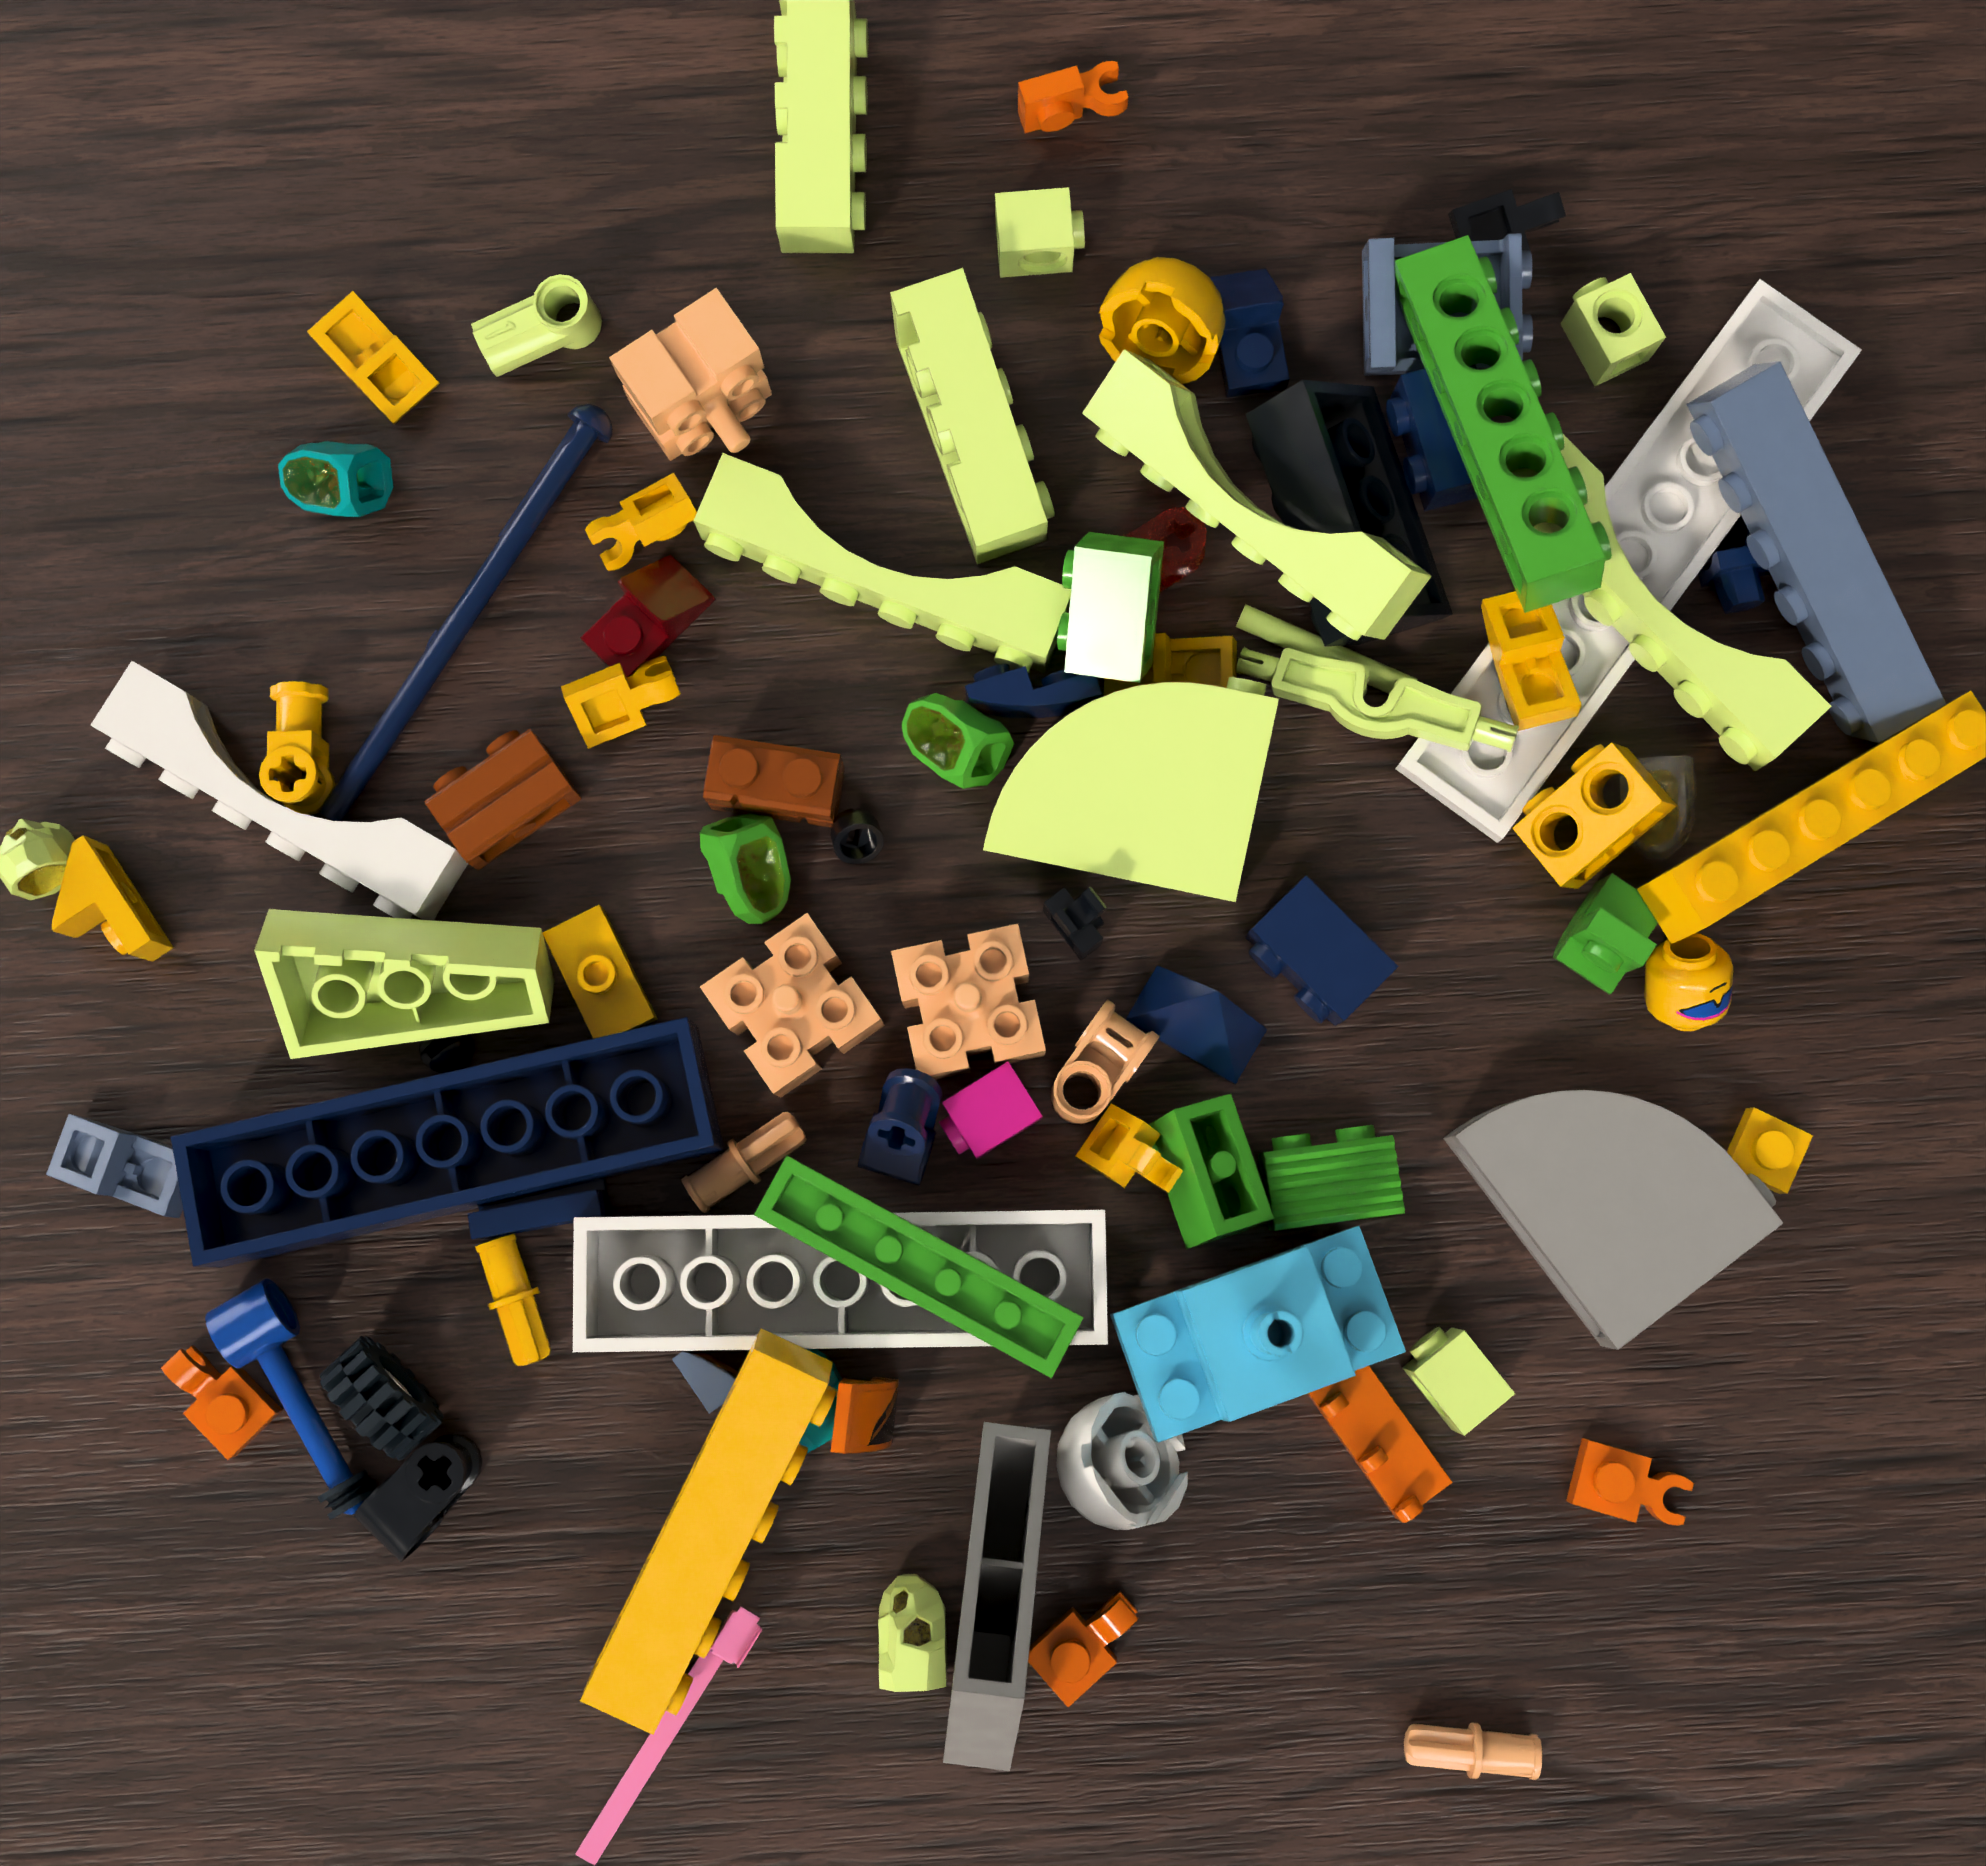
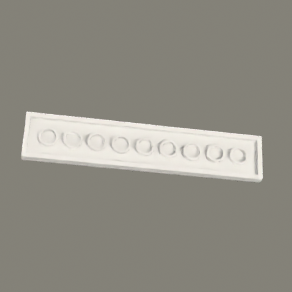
[1395,279,1862,843]

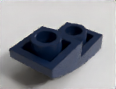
[965,664,1102,718]

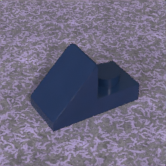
[1209,268,1290,398]

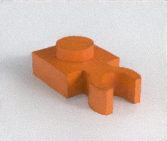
[1566,1438,1694,1526]

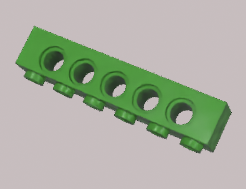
[1395,235,1612,613]

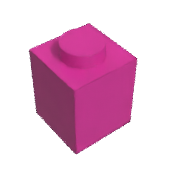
[939,1061,1043,1160]

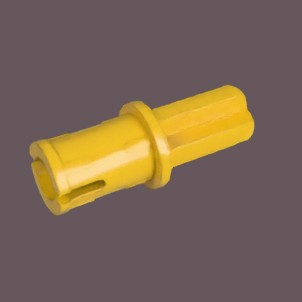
[475,1233,551,1366]

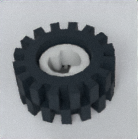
[320,1336,444,1460]

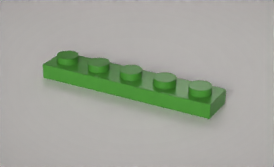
[754,1155,1084,1379]

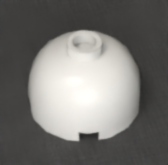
[1056,1392,1188,1530]

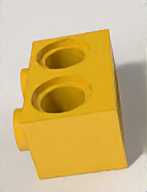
[1513,742,1677,889]

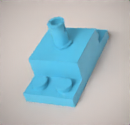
[1110,1226,1406,1443]

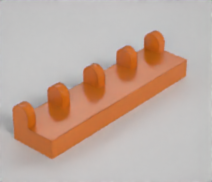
[1307,1366,1453,1523]

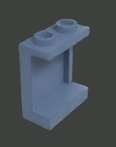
[1362,233,1533,376]

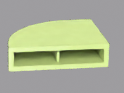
[983,677,1279,902]

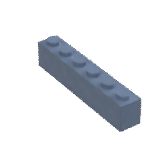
[1686,361,1946,743]

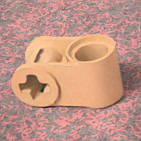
[1051,999,1160,1124]

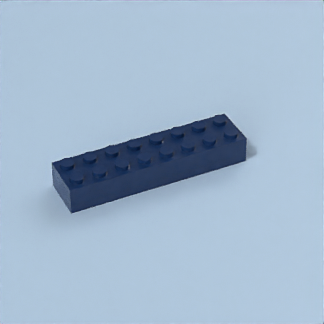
[171,1017,725,1268]

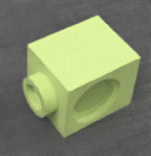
[995,187,1085,278]
[1560,273,1666,386]
[1402,1327,1515,1436]

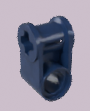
[858,1068,942,1186]

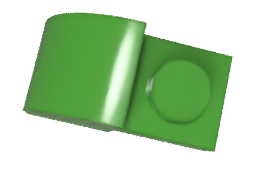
[1553,873,1658,995]

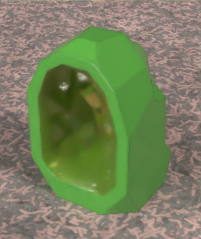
[902,693,1014,789]
[700,813,791,924]

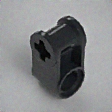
[354,1433,482,1562]

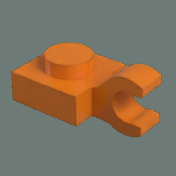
[1018,61,1129,134]
[161,1346,283,1460]
[1028,1591,1138,1707]

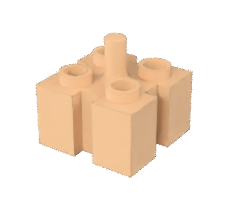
[609,288,772,461]
[700,913,885,1098]
[891,924,1046,1080]

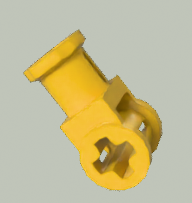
[259,681,335,815]

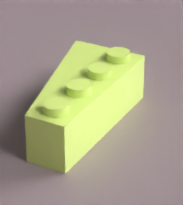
[774,0,868,253]
[890,268,1055,564]
[254,909,555,1059]

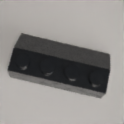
[1246,380,1453,646]

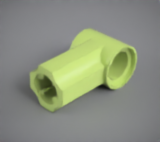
[471,274,602,377]

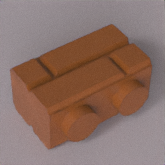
[424,729,582,871]
[703,735,845,827]

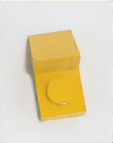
[52,835,174,962]

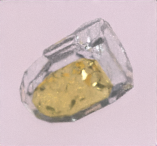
[1620,755,1697,860]

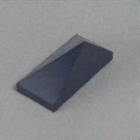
[1126,965,1267,1085]

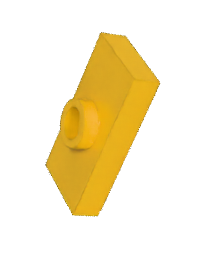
[543,905,657,1039]

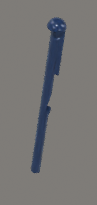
[318,404,612,821]

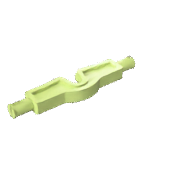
[1236,647,1519,752]

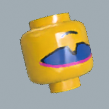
[1644,933,1733,1031]

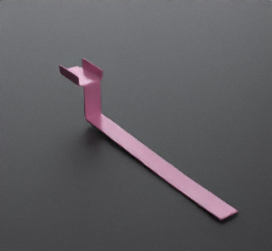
[575,1606,762,1866]

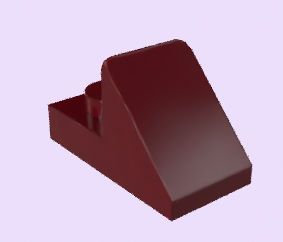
[580,554,716,678]

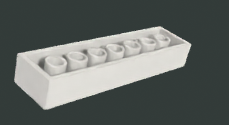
[573,1210,1108,1352]

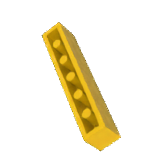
[1637,691,1986,944]
[580,1328,837,1735]

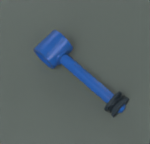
[205,1278,376,1520]

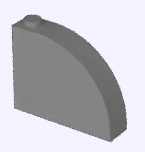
[1443,1090,1783,1350]
[943,1422,1051,1771]

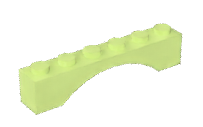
[1082,349,1431,641]
[1511,434,1832,771]
[694,453,1071,673]

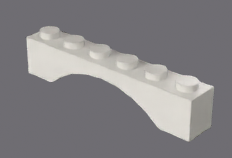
[91,661,468,920]

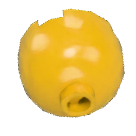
[1099,257,1226,384]

